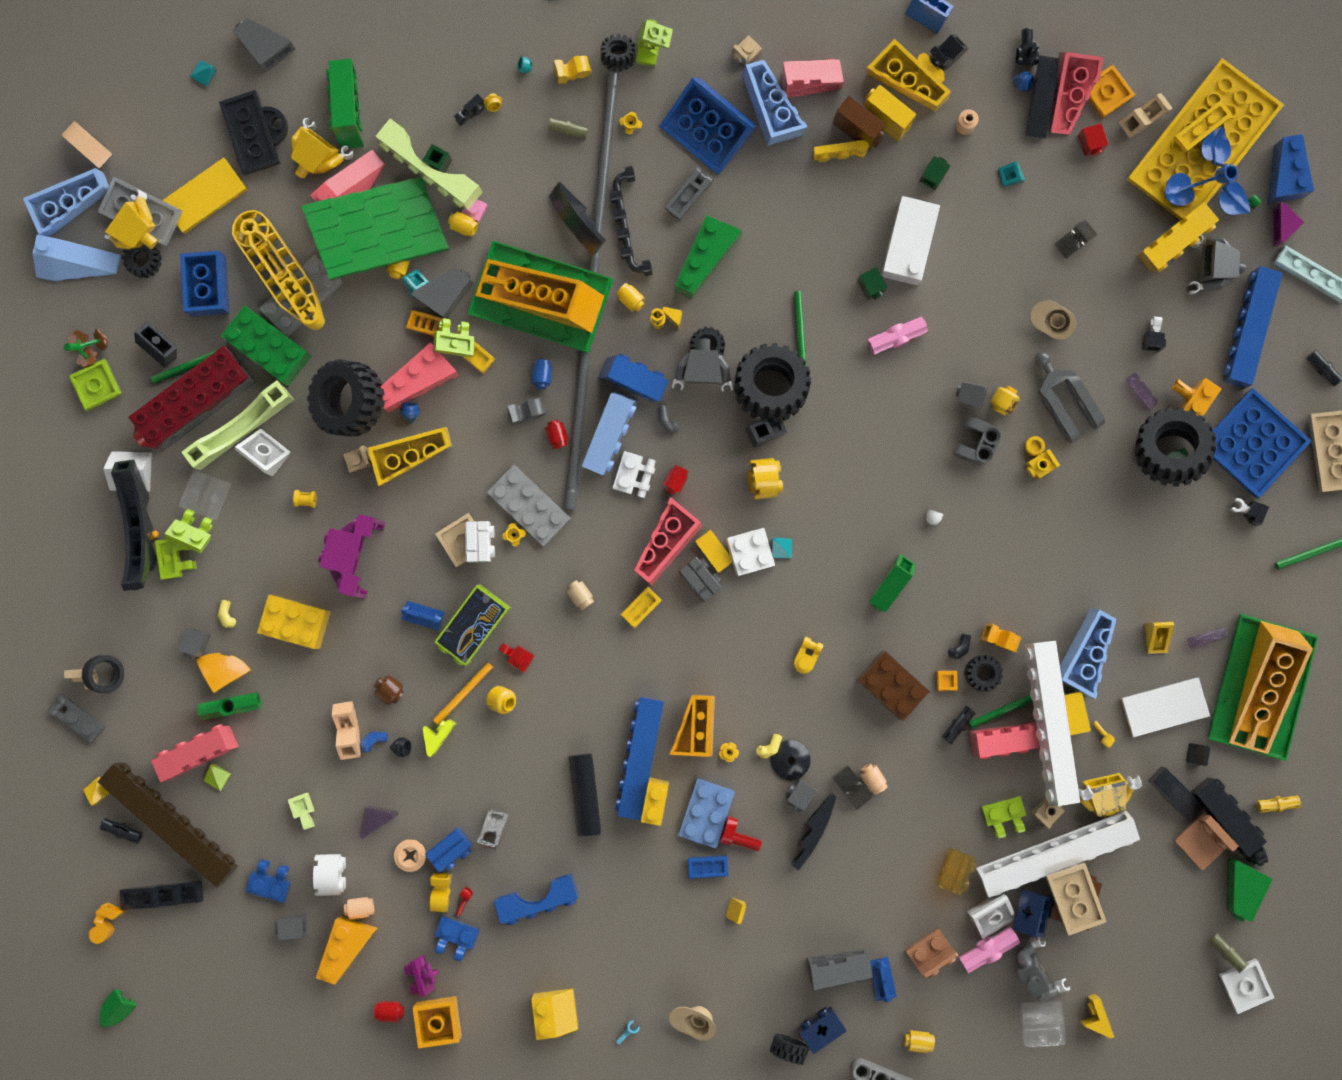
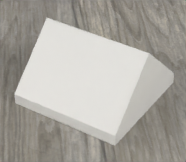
[235,429,291,476]
[103,451,152,492]
[966,893,1015,939]

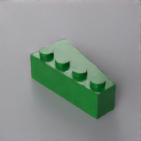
[326,58,364,149]
[675,215,742,299]

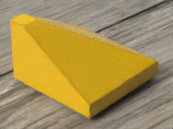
[83,776,110,806]

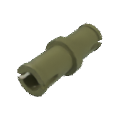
[548,117,588,139]
[1209,933,1249,973]

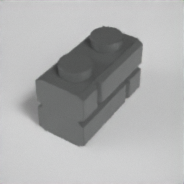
[679,557,722,603]

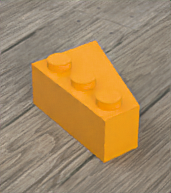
[316,916,378,985]

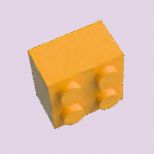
[413,996,462,1049]

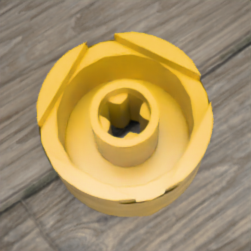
[747,458,783,500]

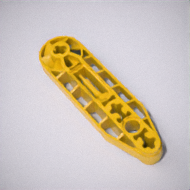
[232,210,325,330]

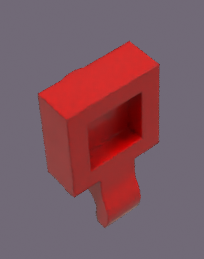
[499,643,535,672]

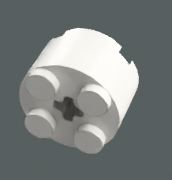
[313,854,346,896]

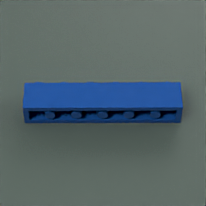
[1222,266,1283,388]
[615,697,664,821]

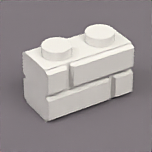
[465,521,495,563]

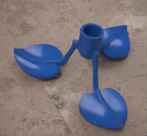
[1164,127,1250,215]

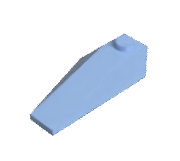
[32,235,121,282]

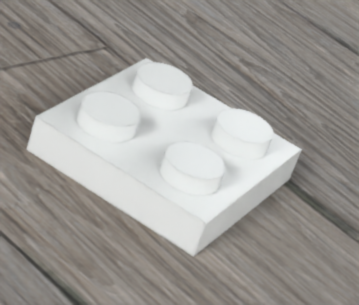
[726,528,775,576]
[1218,959,1274,1014]

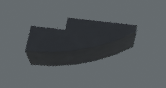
[1148,766,1203,822]

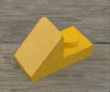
[1080,994,1114,1039]

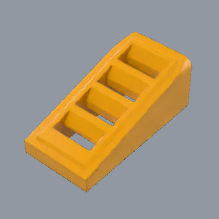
[406,310,451,337]

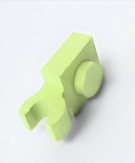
[288,793,315,830]

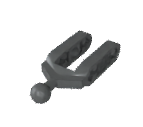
[1035,352,1105,444]

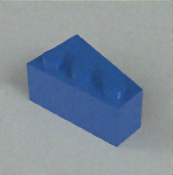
[1267,134,1314,204]
[598,354,669,402]

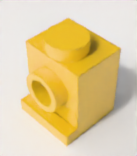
[1026,449,1060,480]

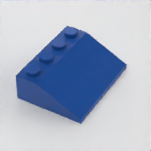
[659,77,758,175]

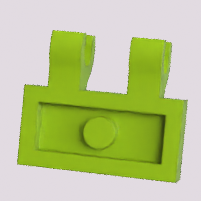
[433,318,474,358]
[165,509,213,554]
[155,539,197,580]
[981,796,1026,839]

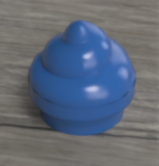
[1013,71,1034,92]
[400,403,420,424]

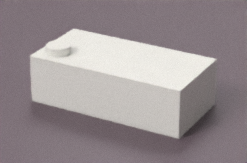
[881,196,940,286]

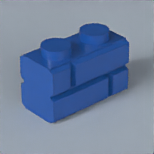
[425,827,473,872]

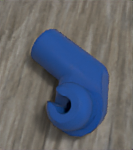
[360,732,388,752]

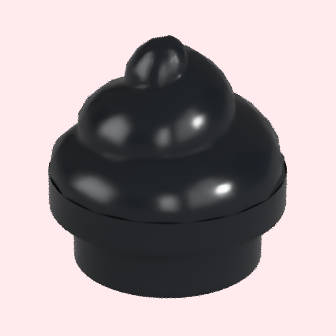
[390,737,412,757]
[1246,846,1269,866]

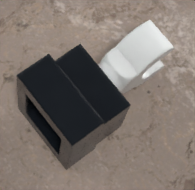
[1142,316,1166,352]
[1230,498,1269,526]

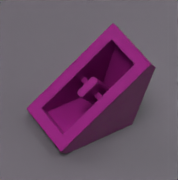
[1273,203,1304,246]

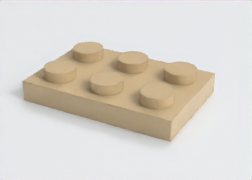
[1046,863,1107,936]

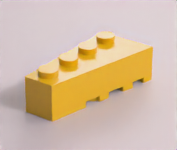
[866,38,951,112]
[1137,202,1219,273]
[368,427,452,486]

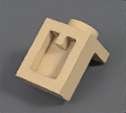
[732,35,762,66]
[343,445,372,473]
[64,669,98,690]

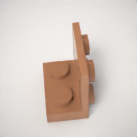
[1174,813,1238,870]
[905,927,958,978]

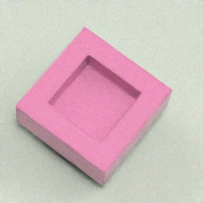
[461,199,488,223]

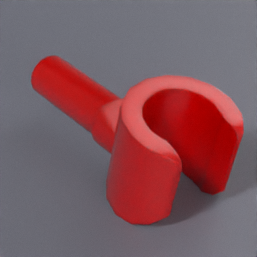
[456,887,473,916]

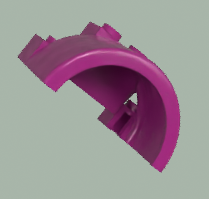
[318,514,386,598]

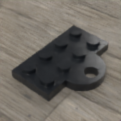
[219,90,288,176]

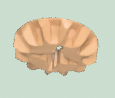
[394,839,426,872]

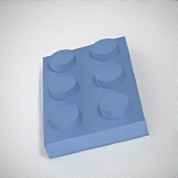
[678,778,735,848]

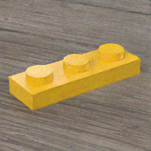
[1173,100,1233,153]

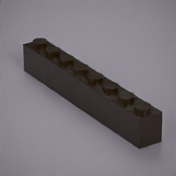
[97,762,238,888]

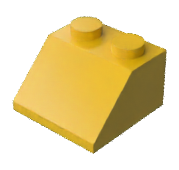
[531,988,578,1040]

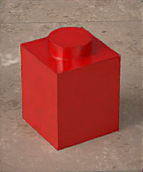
[1078,123,1109,157]

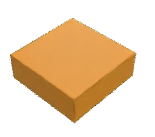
[936,671,958,691]

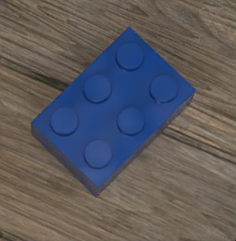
[180,251,230,317]

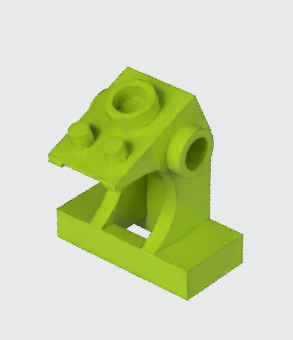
[636,19,673,67]

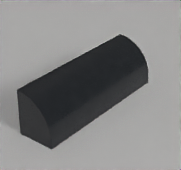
[569,753,602,836]

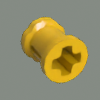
[293,490,317,508]

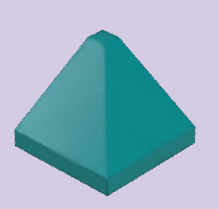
[190,60,217,87]
[998,161,1025,187]
[402,269,429,298]
[772,538,792,559]

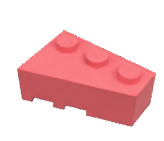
[781,59,844,98]

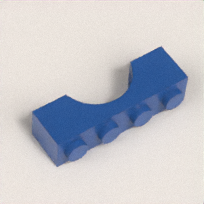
[494,873,579,926]

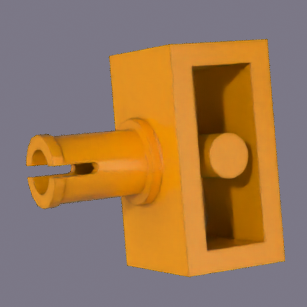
[1171,378,1221,416]

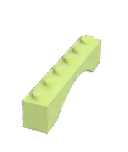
[376,119,483,210]
[182,381,294,470]

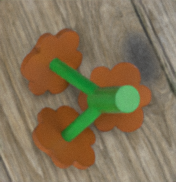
[64,328,108,368]

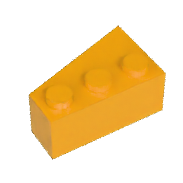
[669,695,715,757]

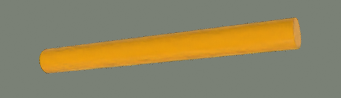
[433,662,493,725]

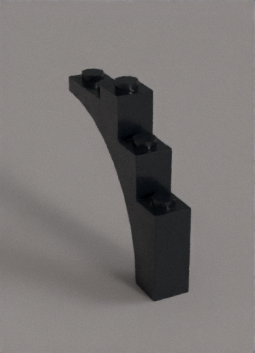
[111,459,157,591]

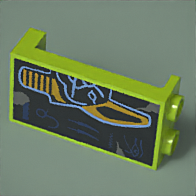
[435,584,511,666]

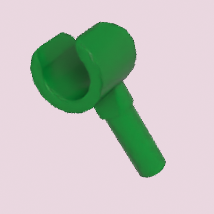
[1248,195,1262,209]

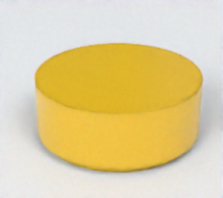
[1024,436,1045,456]

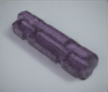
[1127,373,1159,408]
[1187,628,1227,648]

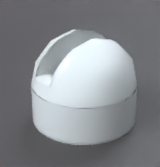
[926,510,943,525]

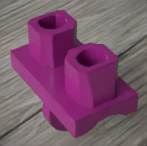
[404,955,439,997]

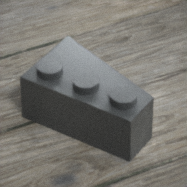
[807,949,872,990]

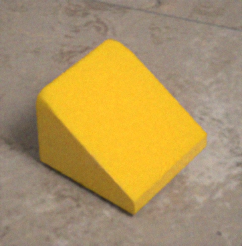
[663,307,682,329]
[726,898,746,924]

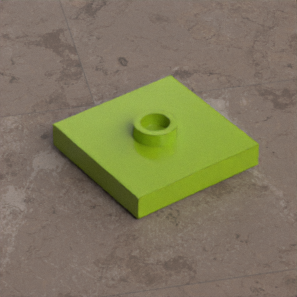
[69,359,123,412]

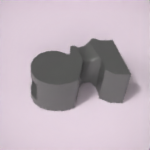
[507,398,547,426]

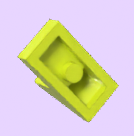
[423,719,457,757]

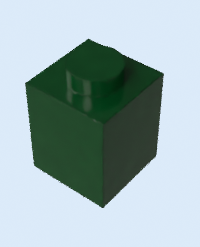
[422,144,452,173]
[919,156,951,191]
[857,267,888,300]

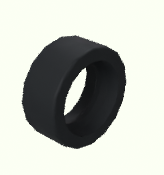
[82,655,124,693]

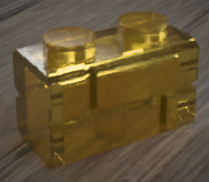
[936,847,976,896]

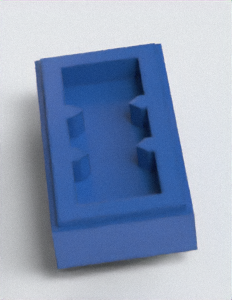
[687,855,729,879]

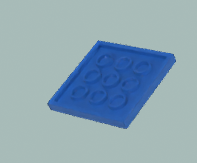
[1211,388,1311,499]

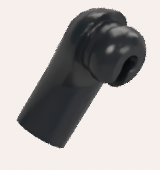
[948,634,971,660]

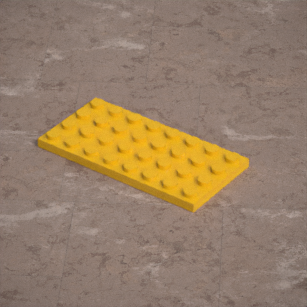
[1126,58,1284,220]

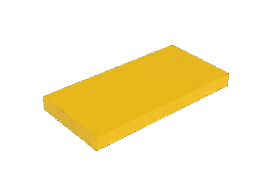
[162,157,248,234]

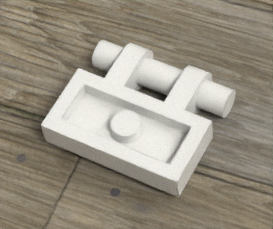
[613,451,656,498]

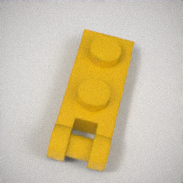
[812,140,869,162]

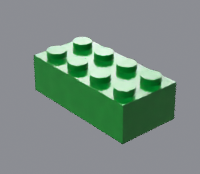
[221,305,312,387]

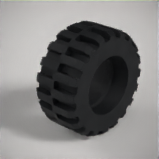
[734,343,811,423]
[307,359,385,437]
[1135,407,1217,487]

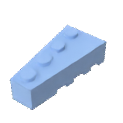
[742,60,807,146]
[23,168,109,237]
[582,391,638,475]
[1060,608,1116,699]

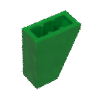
[869,554,916,613]
[1227,857,1273,922]

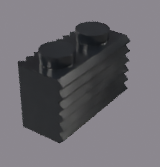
[134,322,177,368]

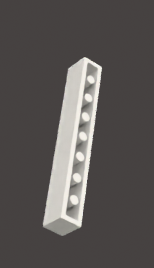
[1024,641,1080,806]
[976,811,1140,897]

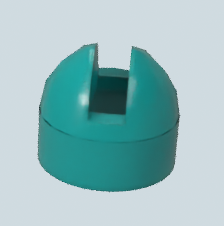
[517,56,533,73]

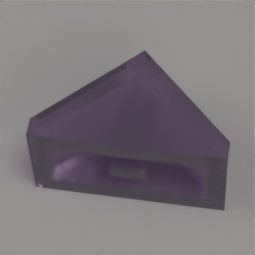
[360,806,398,839]

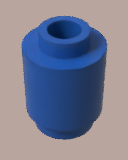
[531,359,552,389]

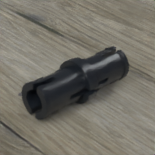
[1306,350,1342,387]
[941,706,976,745]
[99,818,143,844]

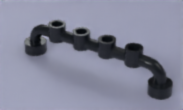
[610,166,653,276]

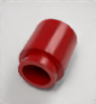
[544,420,569,450]
[663,465,689,495]
[374,1001,405,1023]

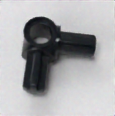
[1016,27,1039,66]

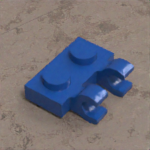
[246,859,291,903]
[435,916,480,962]

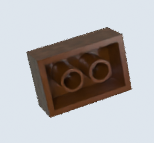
[856,651,930,721]

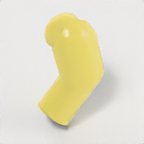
[217,600,236,628]
[756,734,782,759]

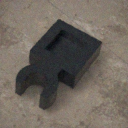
[454,93,485,126]

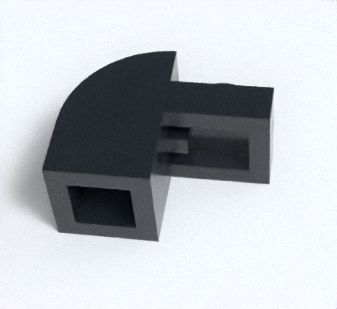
[929,34,969,71]
[745,418,787,447]

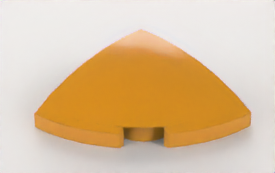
[196,653,251,693]

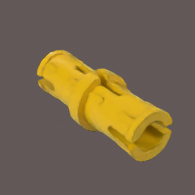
[650,308,666,329]
[1256,795,1301,813]

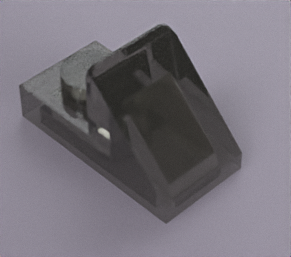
[1055,220,1098,259]
[832,765,872,809]
[477,809,508,850]

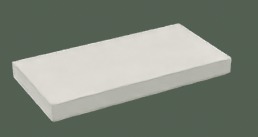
[1121,677,1210,737]

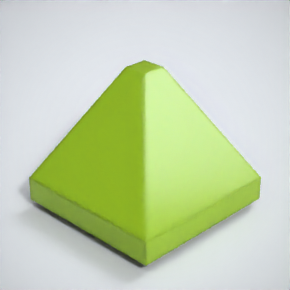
[204,764,231,791]

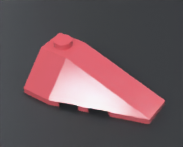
[1050,52,1104,135]
[310,150,386,202]

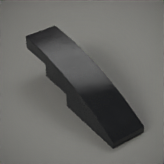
[1025,55,1059,138]
[549,182,606,256]
[791,792,836,871]
[119,881,203,910]

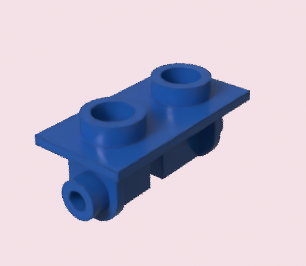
[401,601,445,631]
[870,957,897,1002]

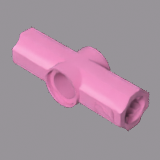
[867,316,928,355]
[959,927,1020,973]

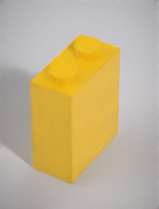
[863,85,916,142]
[641,777,669,826]

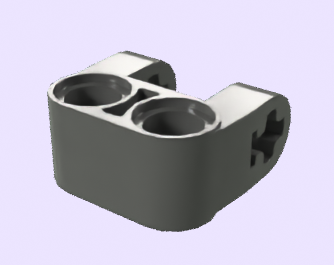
[953,417,1001,465]

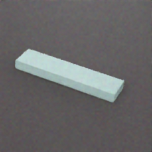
[1273,245,1342,303]

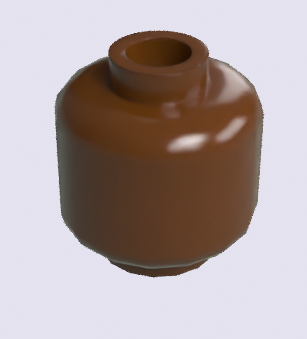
[373,675,404,705]

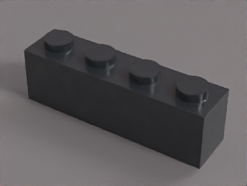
[1190,777,1267,857]

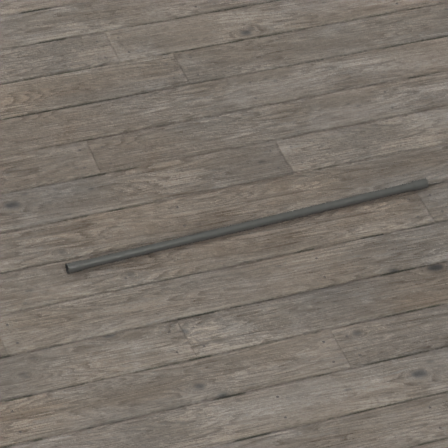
[564,68,619,510]

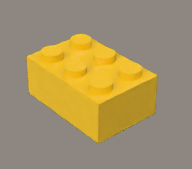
[257,595,331,649]

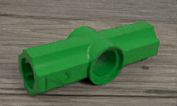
[197,692,262,721]

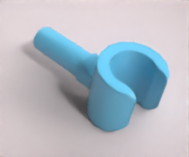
[616,1020,640,1045]

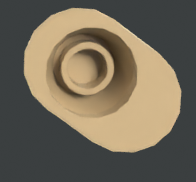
[1031,300,1076,339]
[669,1006,716,1041]

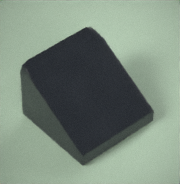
[1186,743,1210,766]

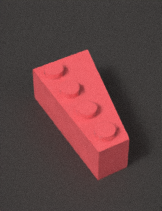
[381,343,460,412]
[634,497,702,586]
[969,722,1040,759]
[151,724,239,783]

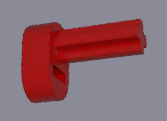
[719,816,762,852]

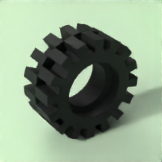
[601,34,636,72]
[121,244,162,278]
[690,327,725,355]
[965,655,1003,691]
[769,1034,809,1065]

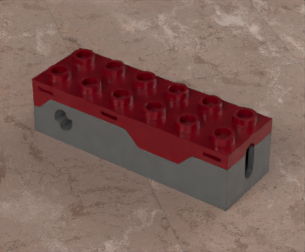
[128,346,256,452]

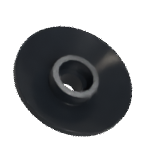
[771,740,811,780]

